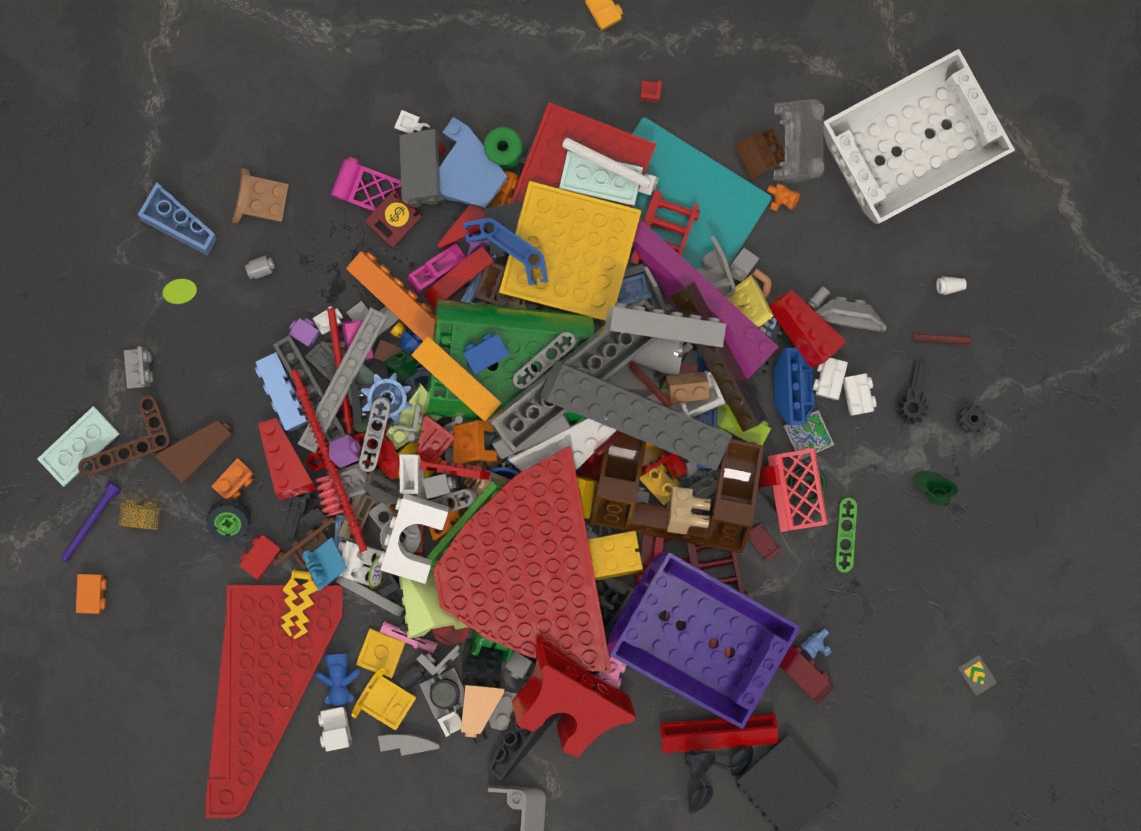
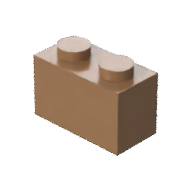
[666,372,709,403]

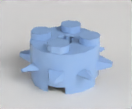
[361,373,412,424]

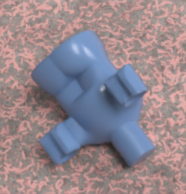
[799,628,832,660]

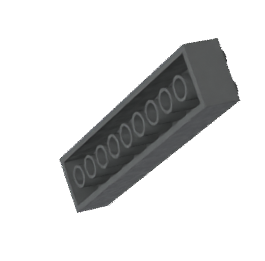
[487,298,657,453]
[540,360,732,471]

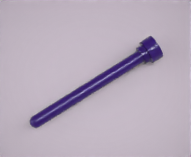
[61,481,122,562]

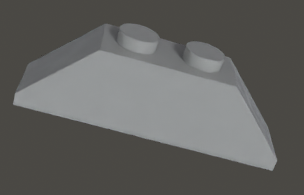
[816,297,887,332]

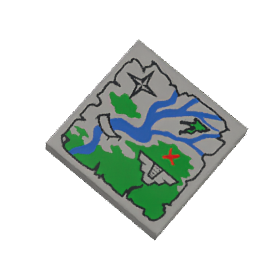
[783,410,834,460]

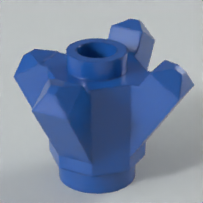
[399,327,423,354]

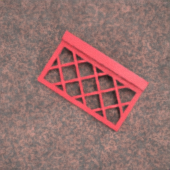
[768,448,828,532]

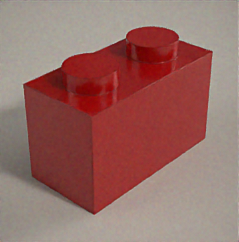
[239,535,283,580]

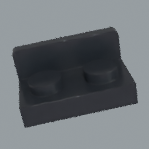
[350,384,375,424]

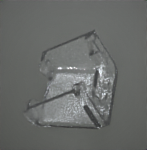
[774,99,825,183]

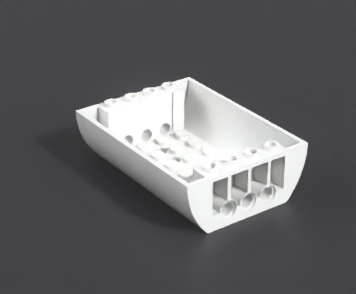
[823,49,1015,224]

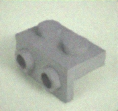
[328,463,368,501]

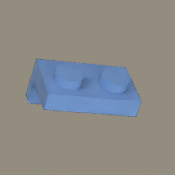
[617,273,652,308]

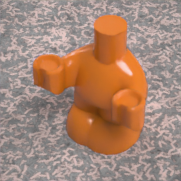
[767,184,800,211]

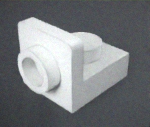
[312,306,343,335]

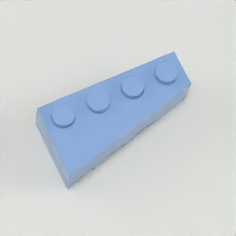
[255,352,309,432]

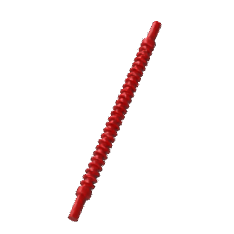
[290,369,368,553]

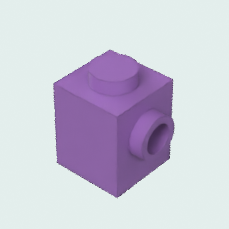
[289,318,320,348]
[329,435,361,468]

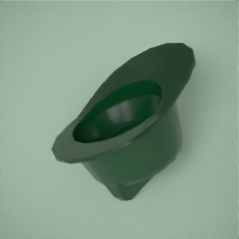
[914,471,958,506]

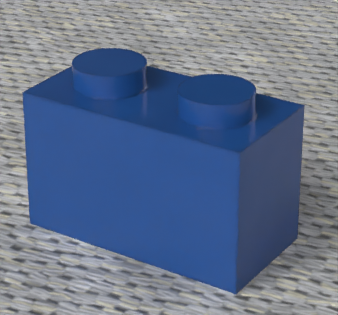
[462,332,509,374]

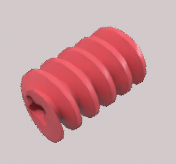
[314,476,345,517]

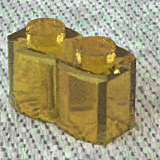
[118,499,161,530]

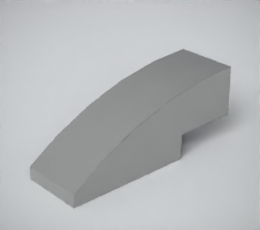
[378,733,440,756]

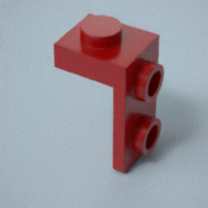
[640,452,687,479]

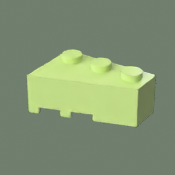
[386,383,443,449]

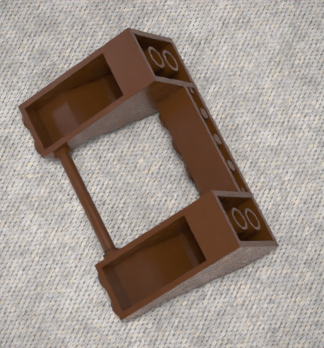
[590,430,764,553]

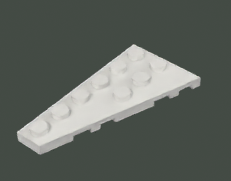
[508,418,616,471]

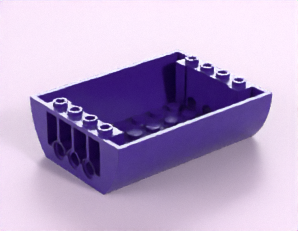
[608,552,801,729]

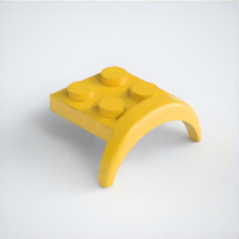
[351,667,416,730]

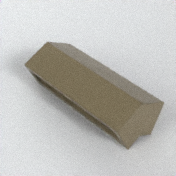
[338,494,374,543]

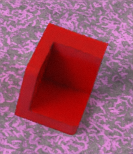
[640,80,662,103]

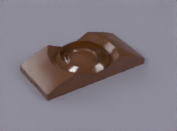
[474,263,552,311]

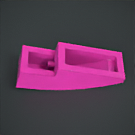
[406,244,466,294]

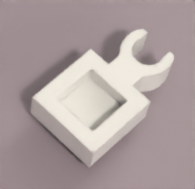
[394,110,430,134]

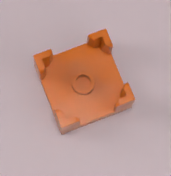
[452,420,497,466]

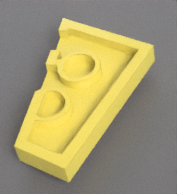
[727,275,773,327]

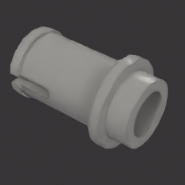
[807,286,831,311]

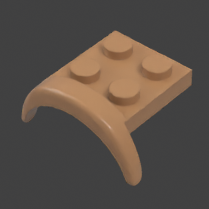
[232,168,289,224]

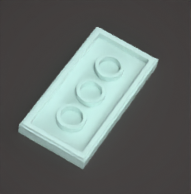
[559,151,643,206]
[37,406,120,487]

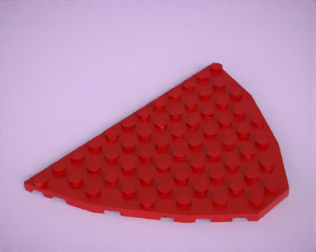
[433,446,612,674]

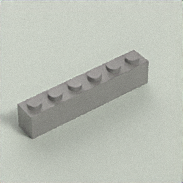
[605,303,726,347]

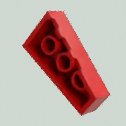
[769,290,847,368]
[258,418,317,500]

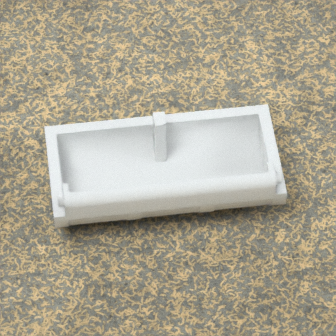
[646,370,725,417]

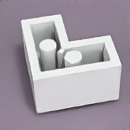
[318,705,352,751]

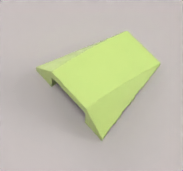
[399,571,468,639]

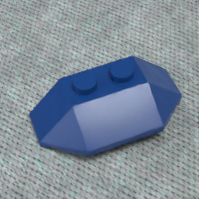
[773,348,815,425]

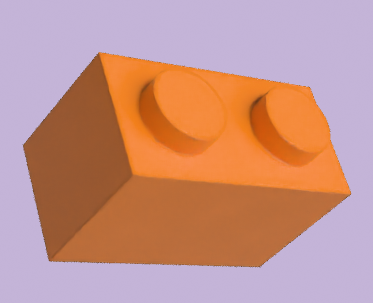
[76,574,107,614]

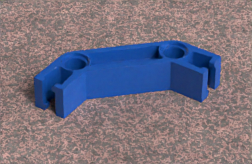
[463,218,549,286]

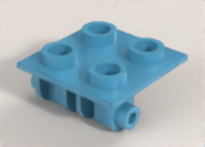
[302,537,348,591]

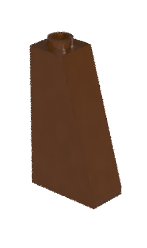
[155,420,234,483]

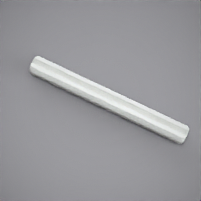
[562,138,651,188]

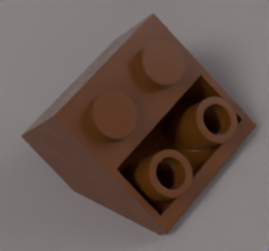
[735,128,789,179]

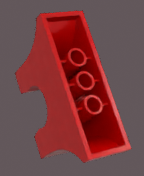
[512,643,636,758]

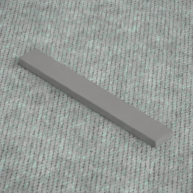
[298,308,388,453]

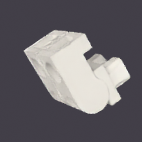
[338,541,384,585]

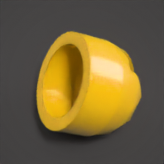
[390,321,406,337]

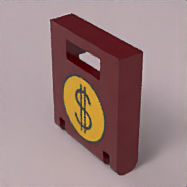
[364,188,423,248]

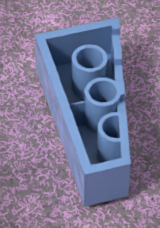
[138,182,217,256]

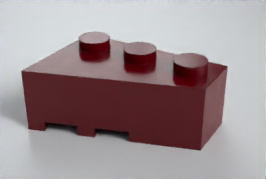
[779,644,834,705]

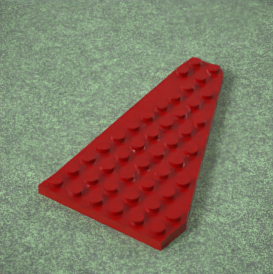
[206,585,343,818]

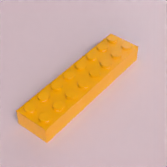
[411,337,501,421]

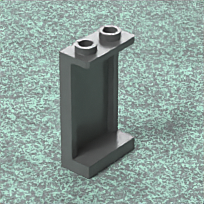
[399,129,444,207]

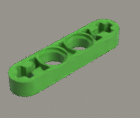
[835,498,857,572]

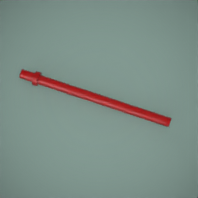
[327,308,354,434]

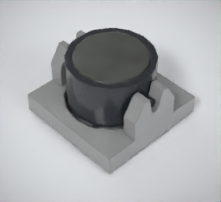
[419,667,465,719]

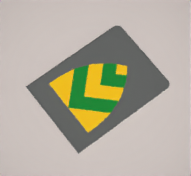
[958,655,997,696]

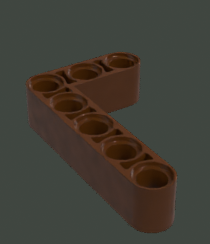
[78,396,171,476]

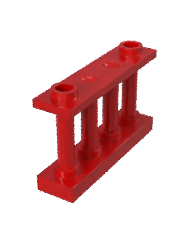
[630,190,700,266]

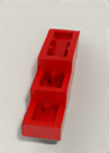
[424,246,494,309]

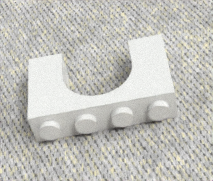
[378,493,449,584]

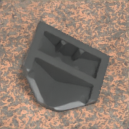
[364,468,402,504]

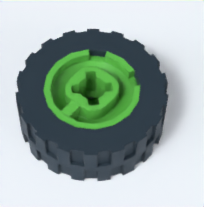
[206,498,251,542]

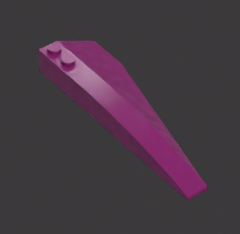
[633,219,778,380]

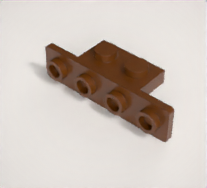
[272,516,338,570]

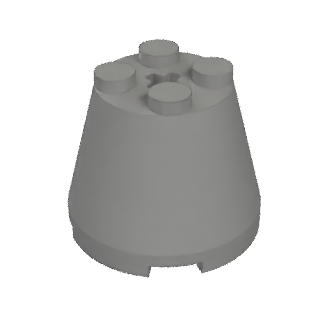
[630,338,684,375]

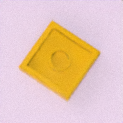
[356,629,406,678]

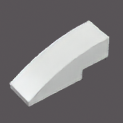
[400,454,427,500]

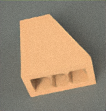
[461,685,505,737]

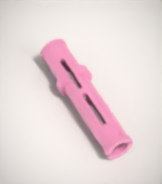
[380,621,438,654]

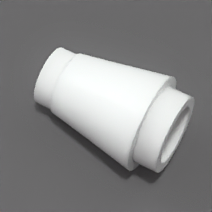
[936,276,966,295]

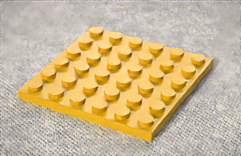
[499,181,642,321]

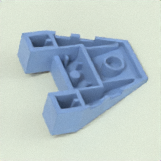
[439,117,508,208]

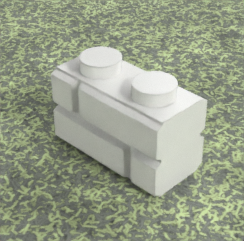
[813,358,848,400]
[843,373,876,416]

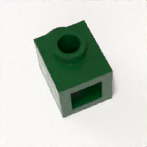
[385,350,417,383]

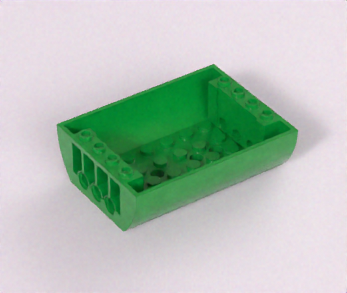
[425,299,594,425]

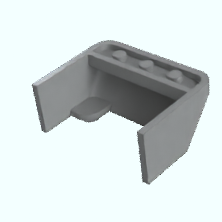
[644,236,736,315]
[488,785,546,831]

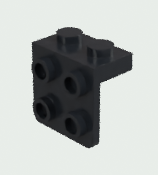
[462,639,503,688]

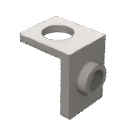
[392,404,422,432]

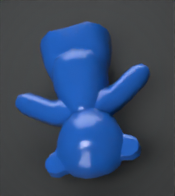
[316,654,360,706]

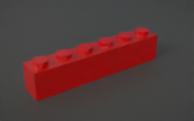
[660,714,778,753]

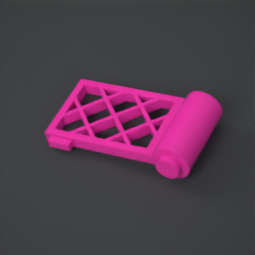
[330,157,401,211]

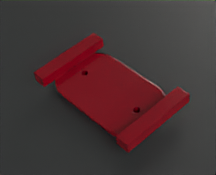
[749,522,782,563]

